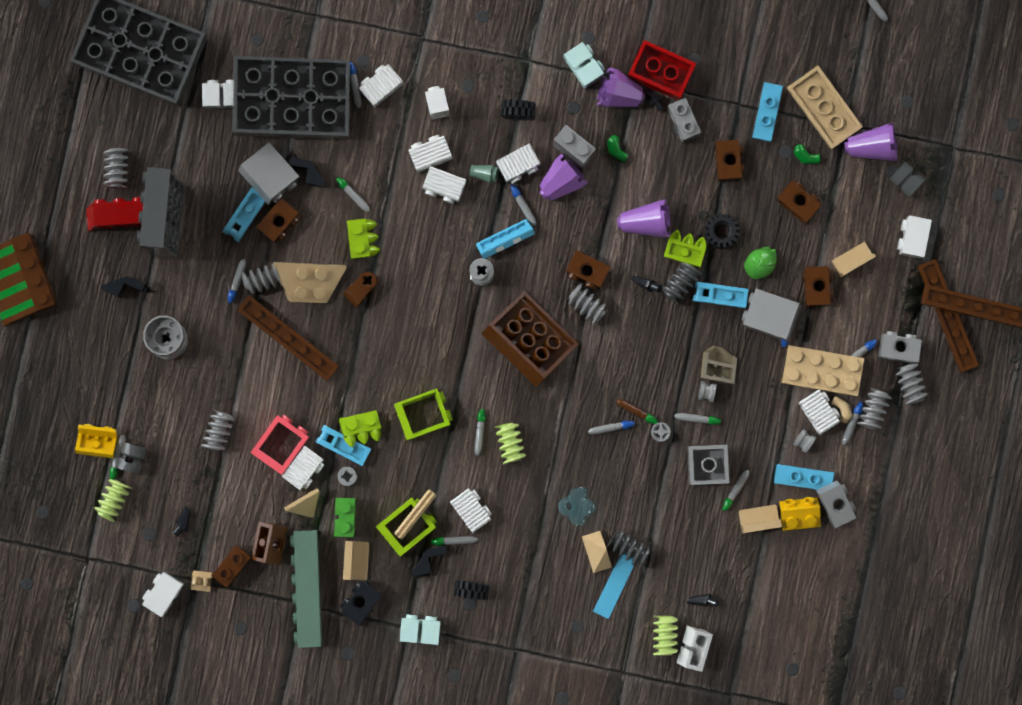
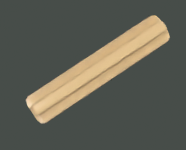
[394,490,436,539]

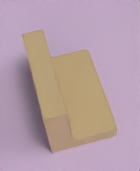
[831,242,876,277]
[739,505,782,533]
[343,541,369,580]

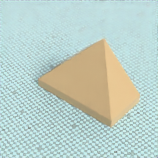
[284,488,320,518]
[582,531,612,573]

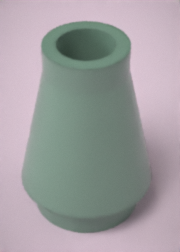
[470,165,499,183]

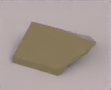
[700,346,737,384]

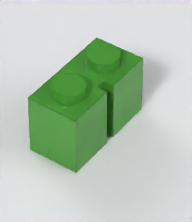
[334,498,356,537]

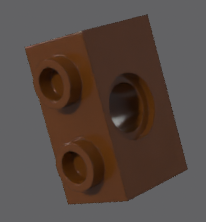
[714,140,745,182]
[776,180,821,224]
[257,198,300,244]
[566,250,610,290]
[803,266,833,307]
[251,522,288,565]
[211,545,251,588]

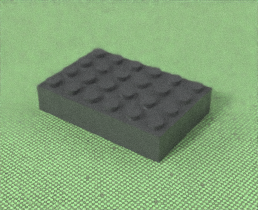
[70,0,208,107]
[232,56,350,139]
[137,167,185,260]

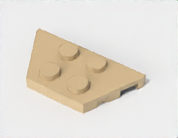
[274,262,346,303]

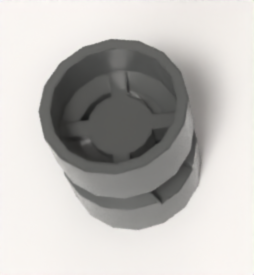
[889,162,926,198]
[116,442,148,475]

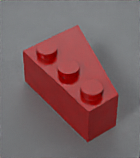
[86,197,143,231]

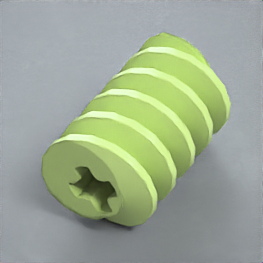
[495,422,526,464]
[94,479,132,522]
[653,615,678,656]

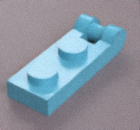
[222,187,265,243]
[692,282,749,308]
[315,425,371,466]

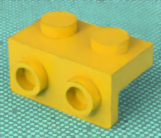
[75,424,118,458]
[779,497,821,531]

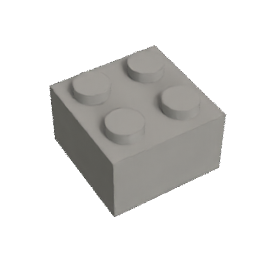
[687,445,729,485]

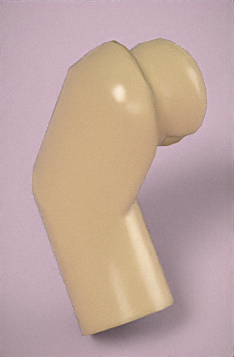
[831,396,853,423]

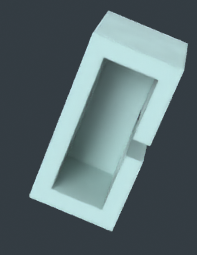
[563,42,605,89]
[400,614,441,645]

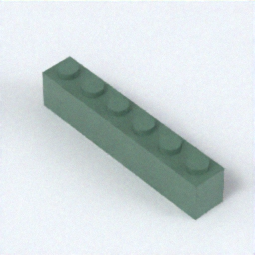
[290,530,322,648]

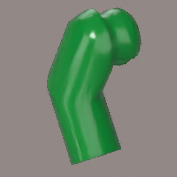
[607,135,629,162]
[794,144,820,164]

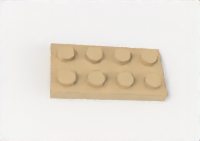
[786,66,863,150]
[782,345,864,397]

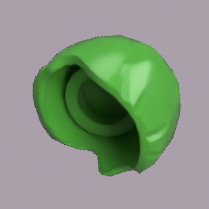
[744,247,777,280]

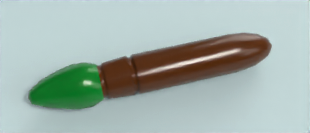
[616,399,658,424]

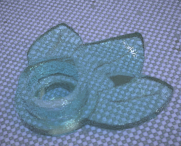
[558,487,596,526]

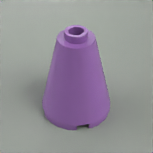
[845,123,898,161]
[617,200,670,238]

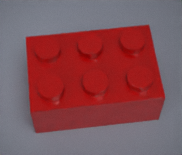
[628,40,696,101]

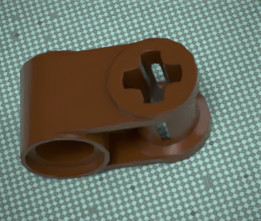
[343,272,378,308]

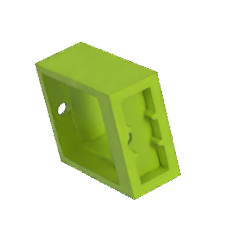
[394,389,453,441]
[376,498,437,557]

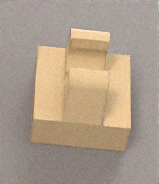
[191,570,213,592]

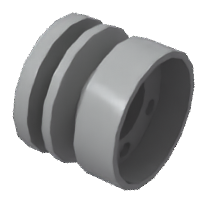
[143,315,188,360]

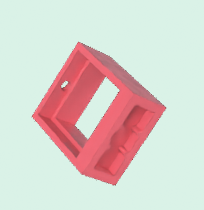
[251,414,310,475]

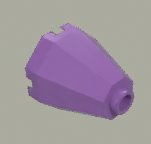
[597,68,645,108]
[539,154,588,200]

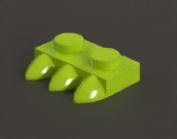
[347,218,380,259]
[664,230,706,268]
[339,410,381,447]

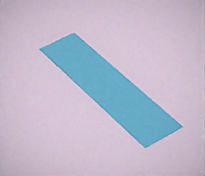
[593,554,634,619]

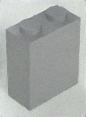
[553,125,596,170]
[238,143,299,205]
[742,289,801,342]

